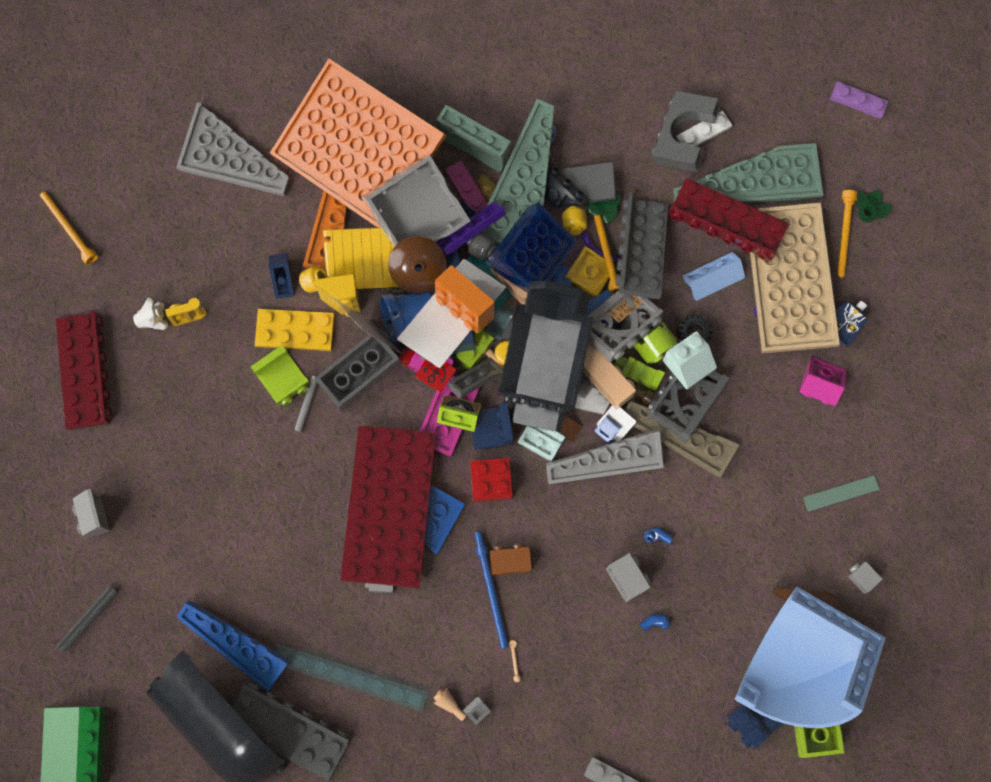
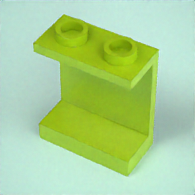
[251,345,310,406]

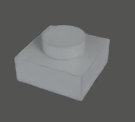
[463,697,491,725]

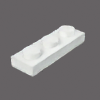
[675,111,732,147]

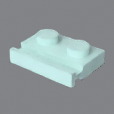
[518,426,565,462]

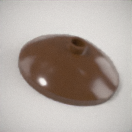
[388,235,446,293]

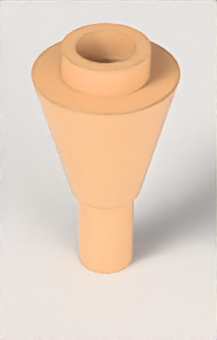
[433,688,467,721]

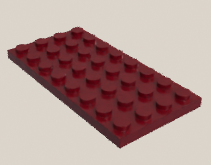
[340,425,436,589]

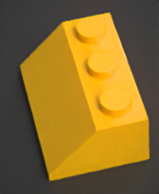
[314,274,361,317]

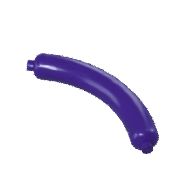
[582,231,620,263]

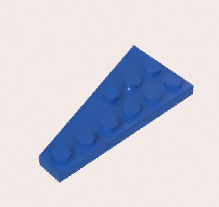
[425,485,465,556]

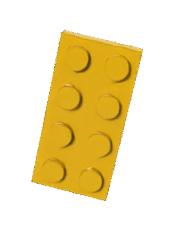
[255,309,334,351]

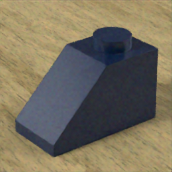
[269,253,294,299]

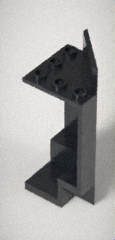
[498,280,594,433]

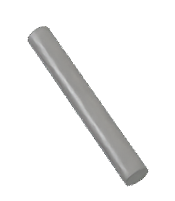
[294,376,317,432]

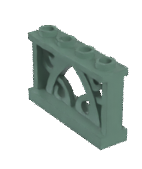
[436,105,511,173]

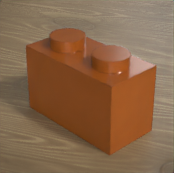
[490,544,532,576]

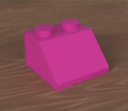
[799,356,847,406]

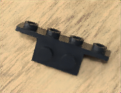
[545,161,590,208]

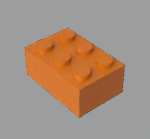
[435,265,495,334]

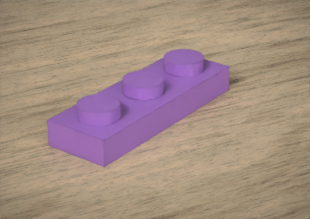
[830,81,888,119]

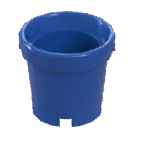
[380,291,431,343]

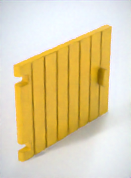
[323,227,398,289]

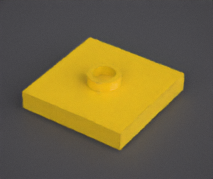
[565,246,616,298]

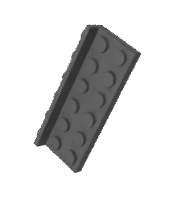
[615,192,668,299]
[232,682,350,781]

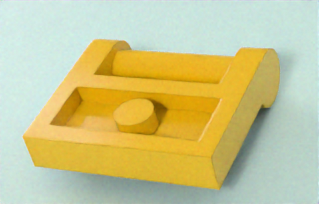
[165,298,206,326]

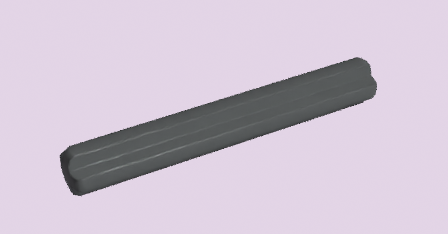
[57,586,118,652]

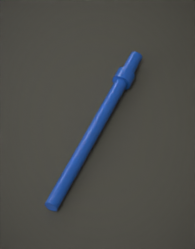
[474,531,509,649]

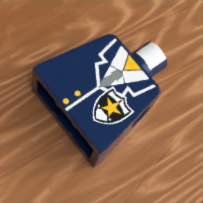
[835,300,867,347]

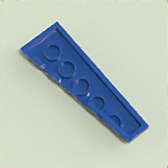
[177,600,290,692]

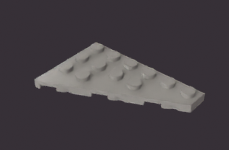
[176,102,290,196]

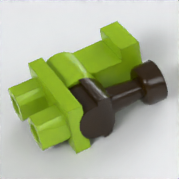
[613,357,665,406]

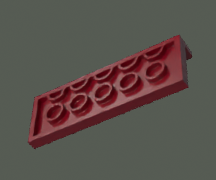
[669,178,789,261]
[55,310,112,430]

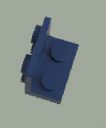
[472,402,513,450]

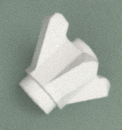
[133,298,168,330]

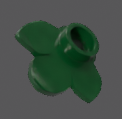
[855,190,892,223]
[588,191,621,224]

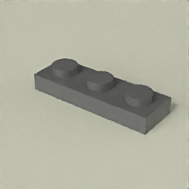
[447,357,503,399]

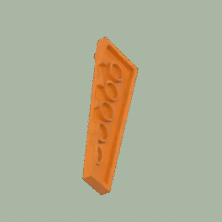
[303,191,347,272]

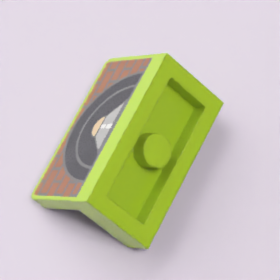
[437,395,481,432]

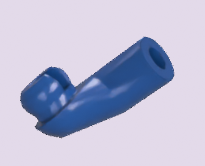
[644,527,674,545]
[640,614,670,632]

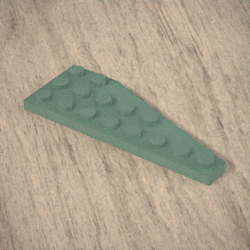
[482,99,554,256]
[673,143,823,204]

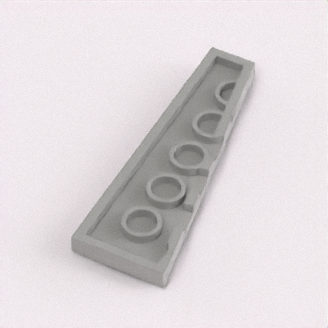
[546,429,663,484]

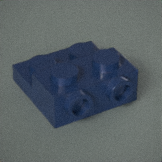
[726,704,784,749]

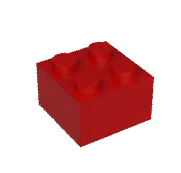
[470,458,512,503]

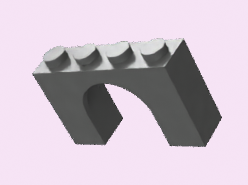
[652,91,721,172]

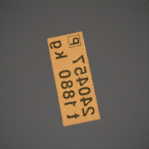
[608,295,643,322]

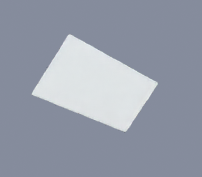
[397,259,506,368]
[330,295,403,355]

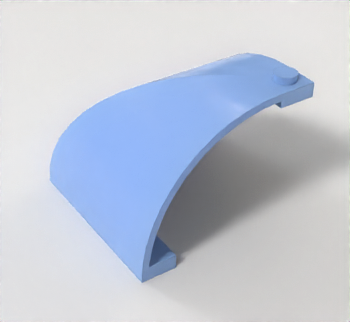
[735,587,886,728]

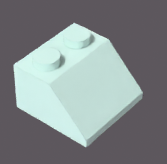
[663,331,717,389]

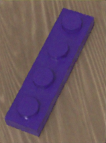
[436,202,506,256]

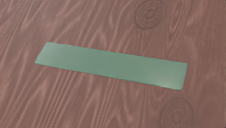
[803,476,879,512]

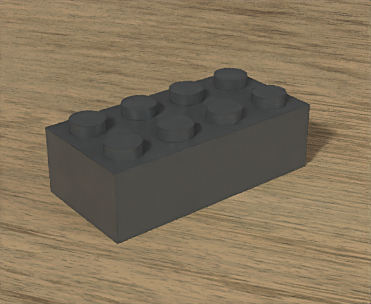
[315,335,400,412]

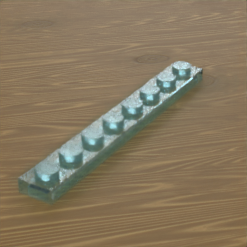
[274,644,428,712]

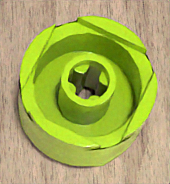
[634,322,678,364]

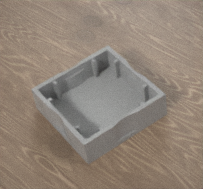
[362,155,470,247]

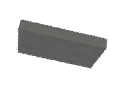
[560,162,616,206]

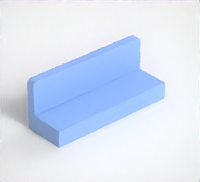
[683,252,745,301]

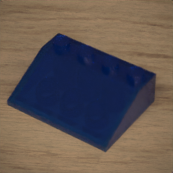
[486,203,577,293]

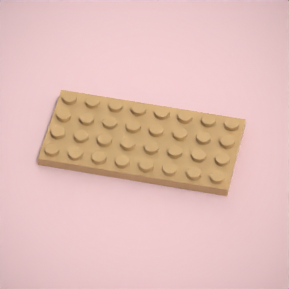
[750,203,840,353]

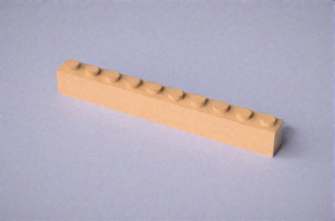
[491,251,636,410]

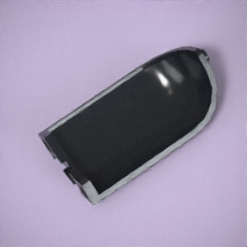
[146,651,288,782]

